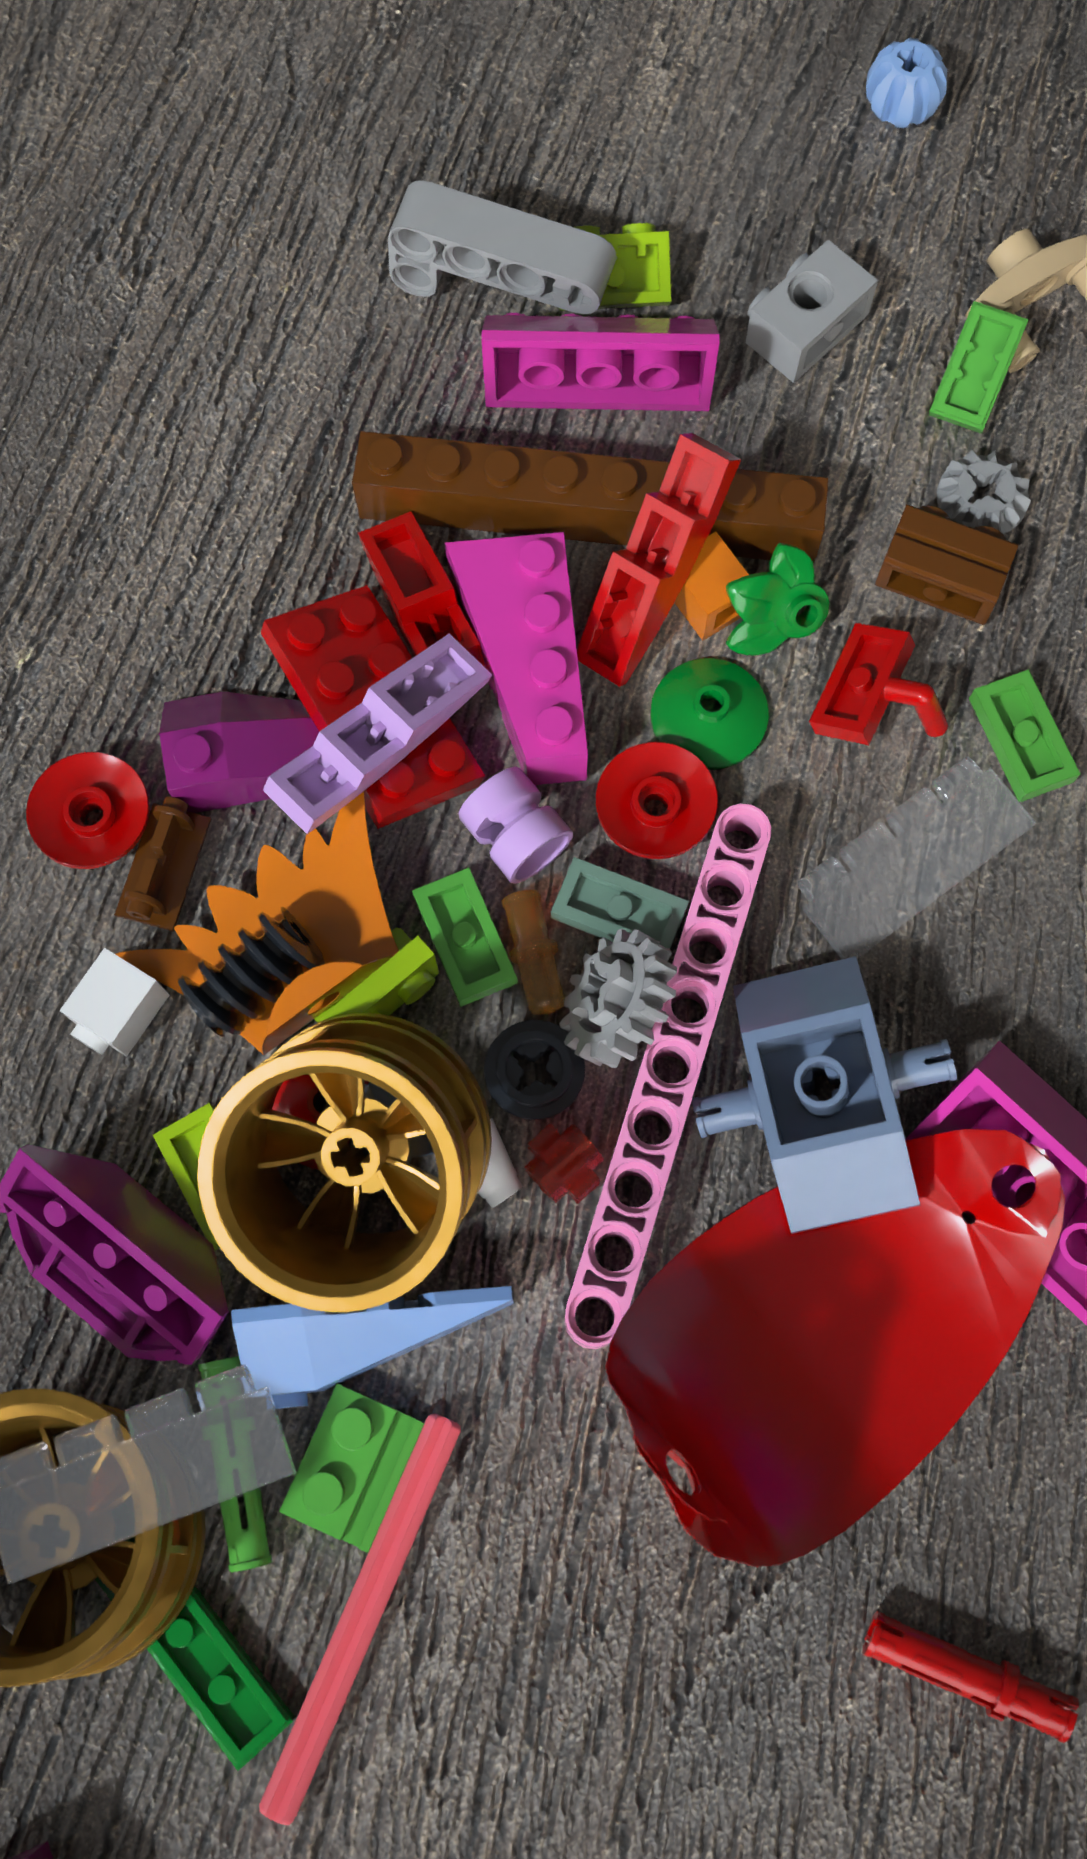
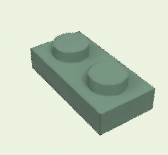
[551,857,689,950]

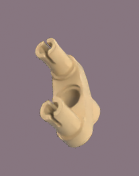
[965,228,1087,373]

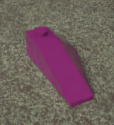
[159,691,319,813]

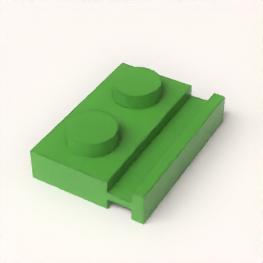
[279,1383,425,1553]

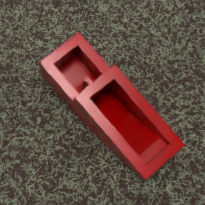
[358,511,486,668]

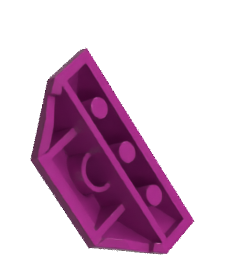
[0,1144,229,1365]

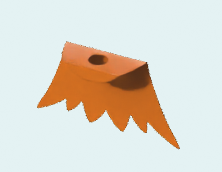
[115,791,399,1055]

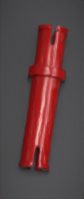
[862,1611,1079,1743]

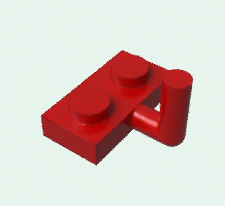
[809,623,948,745]

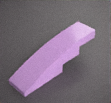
[263,633,492,834]

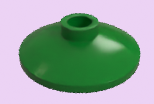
[650,658,769,770]

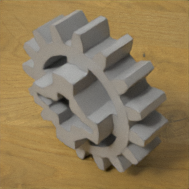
[560,929,677,1068]

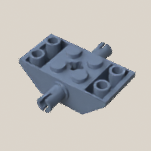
[692,956,957,1234]

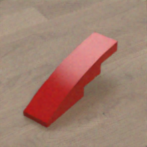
[577,433,741,687]

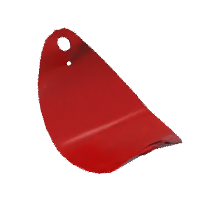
[605,1129,1065,1567]

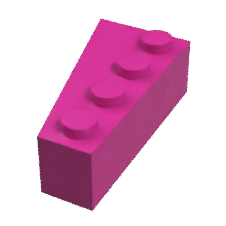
[445,532,588,785]

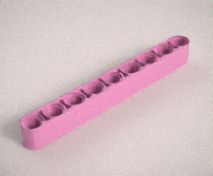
[564,803,771,1349]

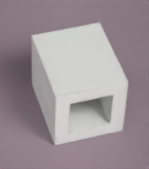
[60,948,170,1057]

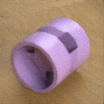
[458,766,573,884]

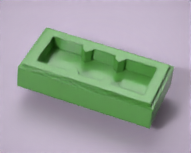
[929,301,1028,434]

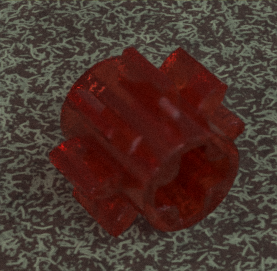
[524,1123,604,1204]

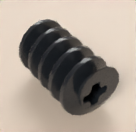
[178,906,325,1037]

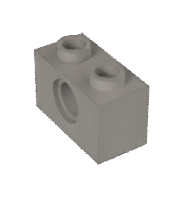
[745,240,878,383]

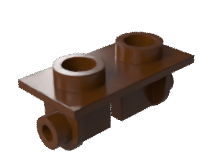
[114,797,212,932]

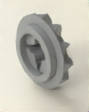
[937,450,1031,534]

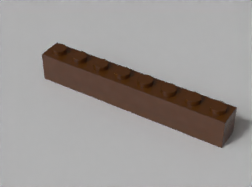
[352,431,829,565]

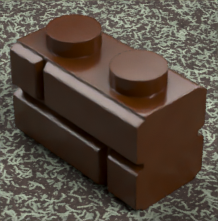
[875,504,1019,625]

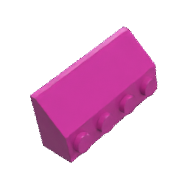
[481,313,719,411]
[905,1040,1087,1326]

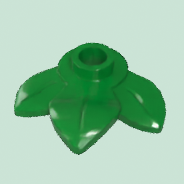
[726,543,830,656]

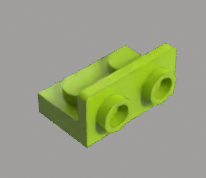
[559,223,671,311]

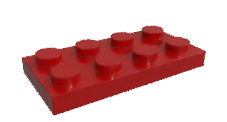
[261,585,485,829]

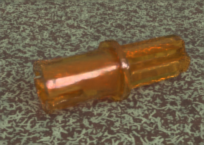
[502,890,565,1015]

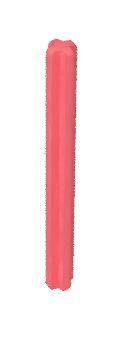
[259,1414,461,1825]

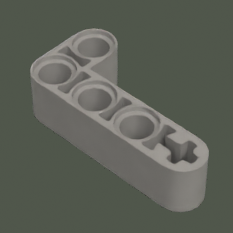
[388,180,617,314]

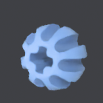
[866,38,947,128]

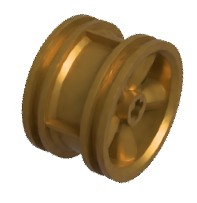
[197,1013,492,1312]
[0,1388,206,1687]

